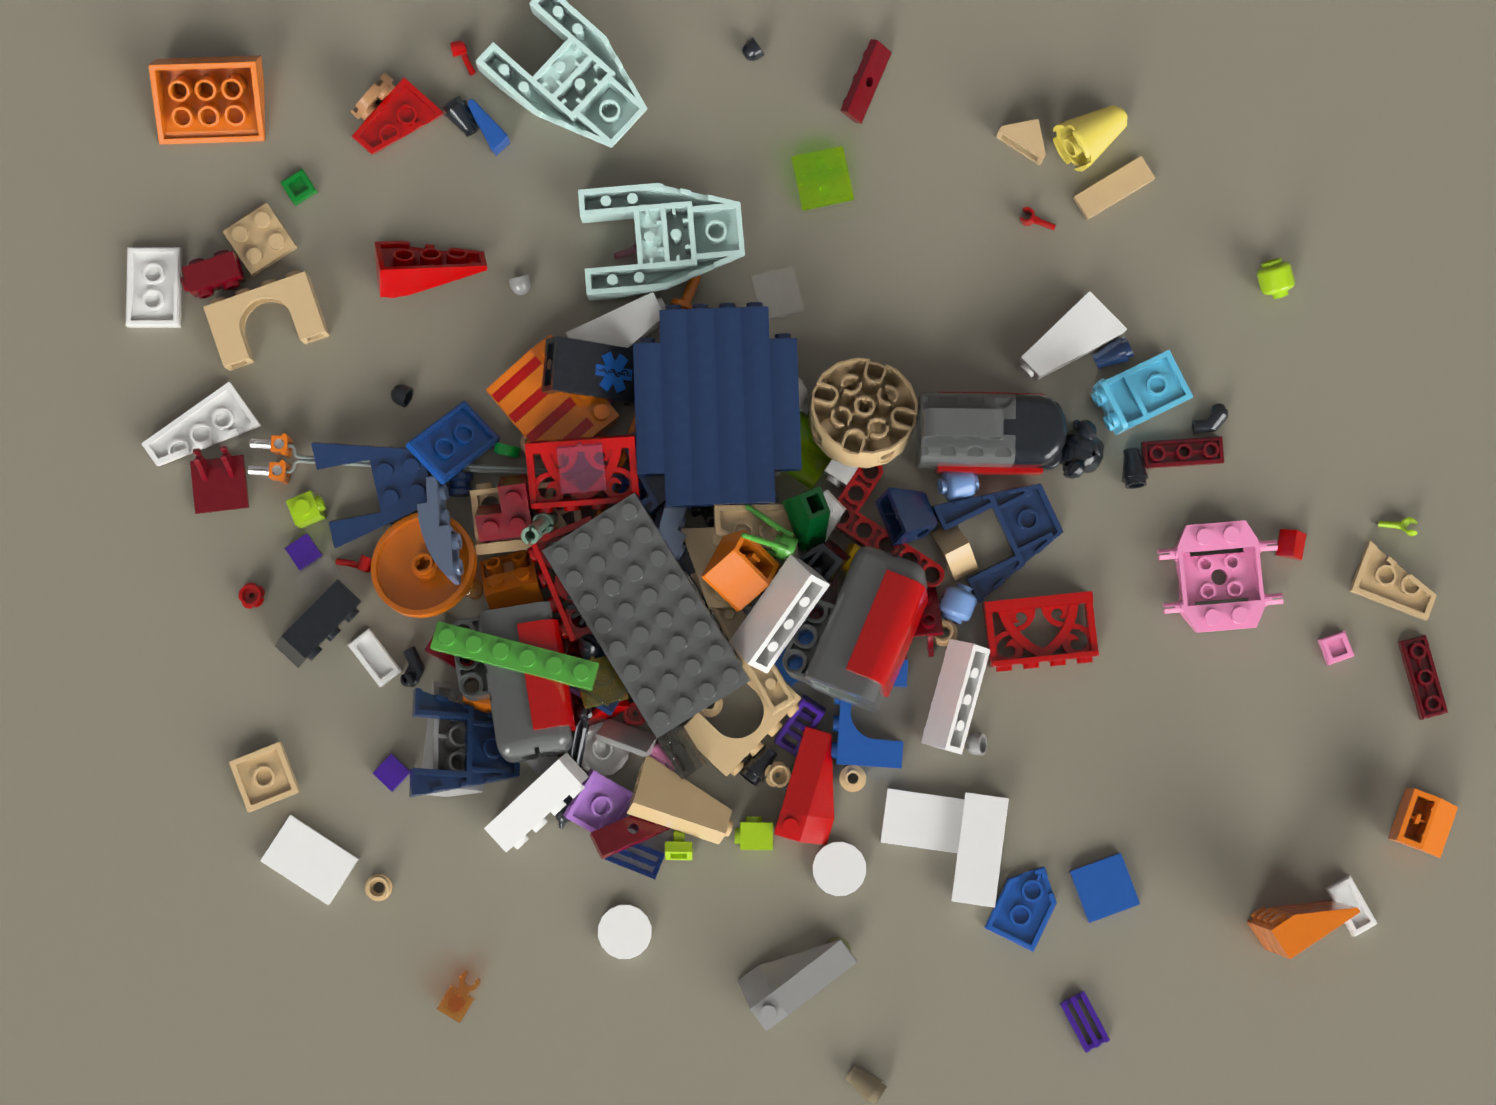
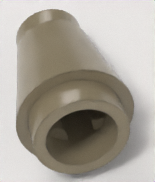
[845,1066,887,1105]

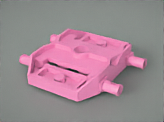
[1157,520,1283,633]

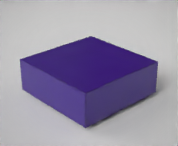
[285,533,323,571]
[373,753,410,792]

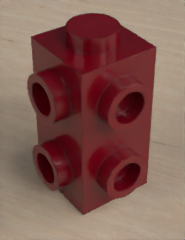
[180,250,246,299]

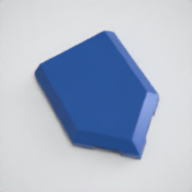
[984,866,1057,952]

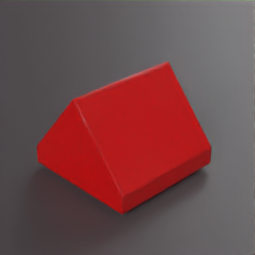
[1275,529,1307,561]

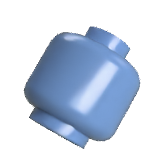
[937,472,979,502]
[939,583,977,625]

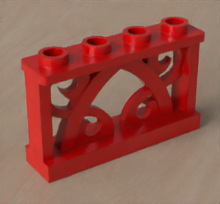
[525,434,640,513]
[527,516,592,642]
[982,591,1099,672]

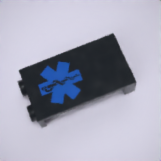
[541,336,635,406]

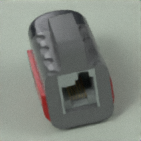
[916,392,1067,475]

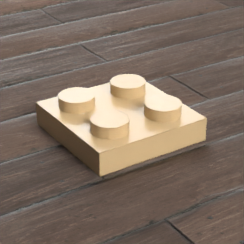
[222,203,297,277]
[229,742,300,812]

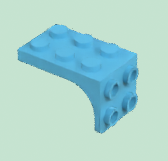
[1091,350,1193,436]

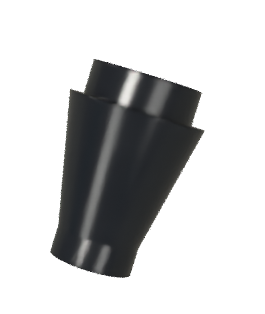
[443,96,480,137]
[1122,447,1149,489]
[740,745,777,786]

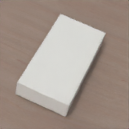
[347,628,402,687]
[1325,875,1378,937]

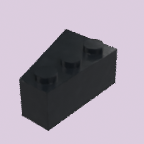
[760,539,851,595]
[275,579,362,668]

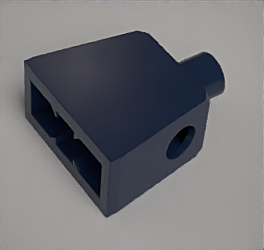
[875,487,939,546]

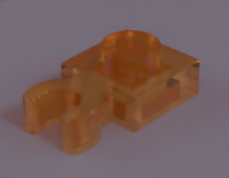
[437,970,481,1023]

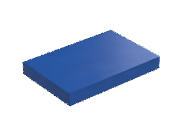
[405,400,501,485]

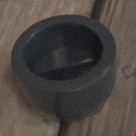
[742,37,765,61]
[391,384,414,408]
[578,634,600,658]

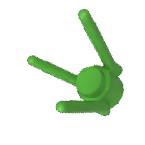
[741,504,799,560]

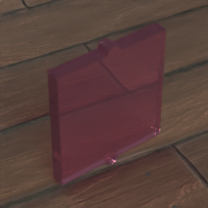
[557,442,607,494]

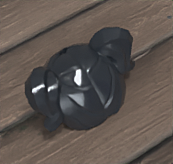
[1060,419,1104,479]

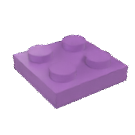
[563,769,633,832]

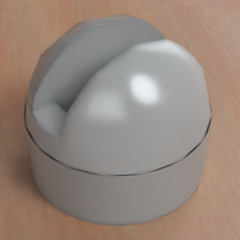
[508,274,531,295]
[965,734,987,755]

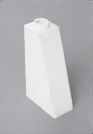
[1018,291,1127,380]
[566,292,665,349]

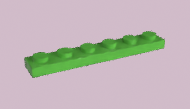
[430,621,599,691]

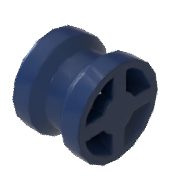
[448,472,473,497]

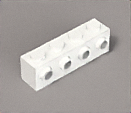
[921,639,990,754]
[484,753,589,852]

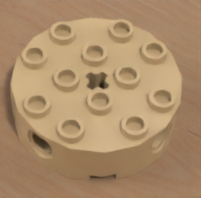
[807,357,918,468]

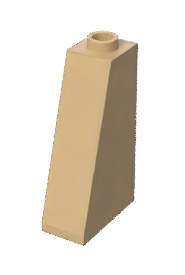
[627,756,734,844]

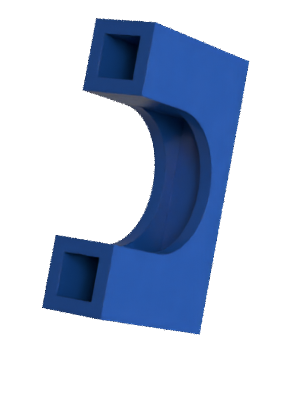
[831,659,908,769]

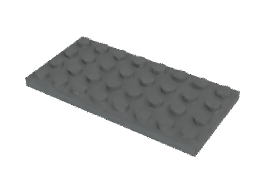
[542,493,751,738]

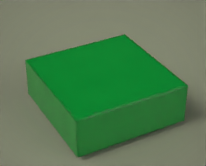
[280,168,318,206]

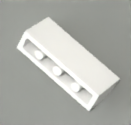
[729,554,830,673]
[951,792,1009,908]

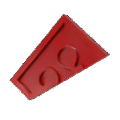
[352,77,444,155]

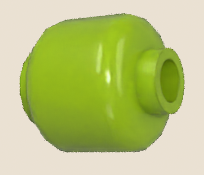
[1256,257,1295,299]

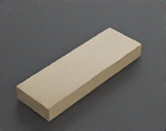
[1073,156,1155,220]

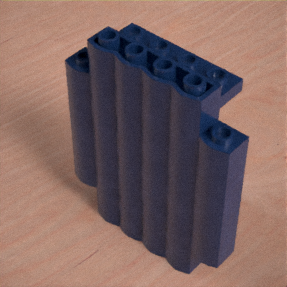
[633,302,802,508]

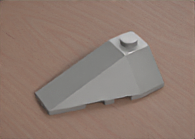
[422,682,484,797]
[738,939,857,1031]

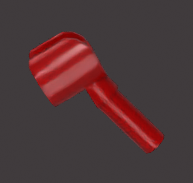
[450,40,476,76]
[1019,207,1056,231]
[335,554,372,573]

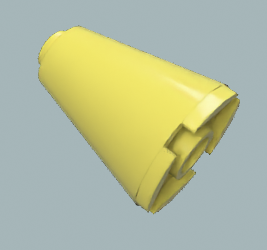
[1053,105,1127,172]

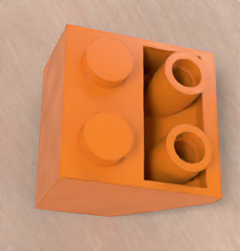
[701,530,780,611]
[480,550,545,610]
[1388,788,1458,858]

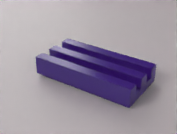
[1059,991,1110,1053]

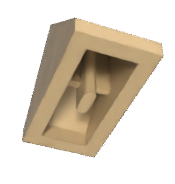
[996,119,1046,166]
[930,525,979,581]

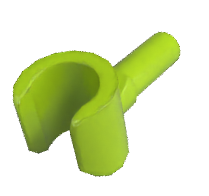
[1378,517,1419,536]

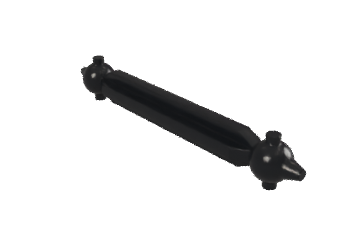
[556,700,592,829]

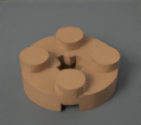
[351,72,396,120]

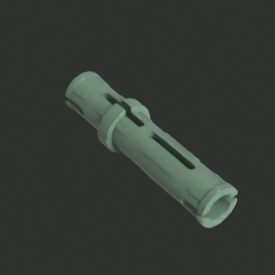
[521,510,558,545]

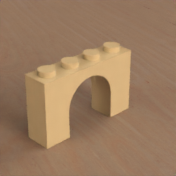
[203,270,330,371]
[679,665,801,777]

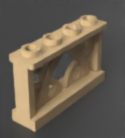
[469,474,583,555]

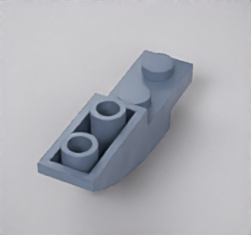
[417,476,464,585]
[654,500,691,560]

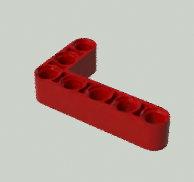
[835,465,944,588]

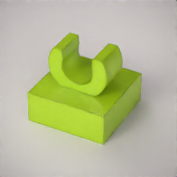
[665,830,693,860]

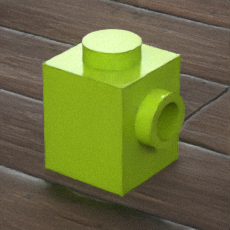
[286,490,326,529]
[735,816,773,850]

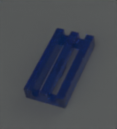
[605,843,665,879]

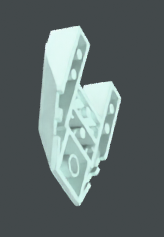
[475,0,647,148]
[578,183,745,301]

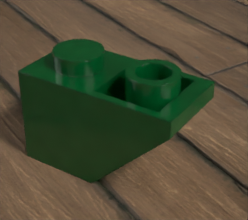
[782,486,830,552]

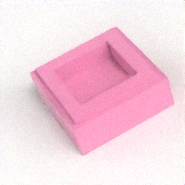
[1318,631,1354,665]

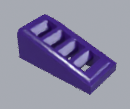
[773,695,826,757]

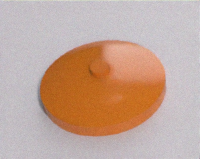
[371,513,477,618]

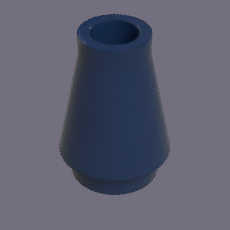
[1092,337,1134,369]

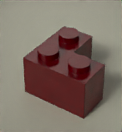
[475,474,534,542]

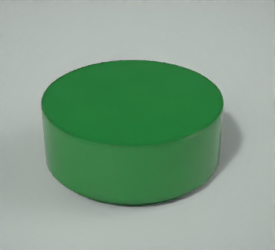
[494,442,522,458]

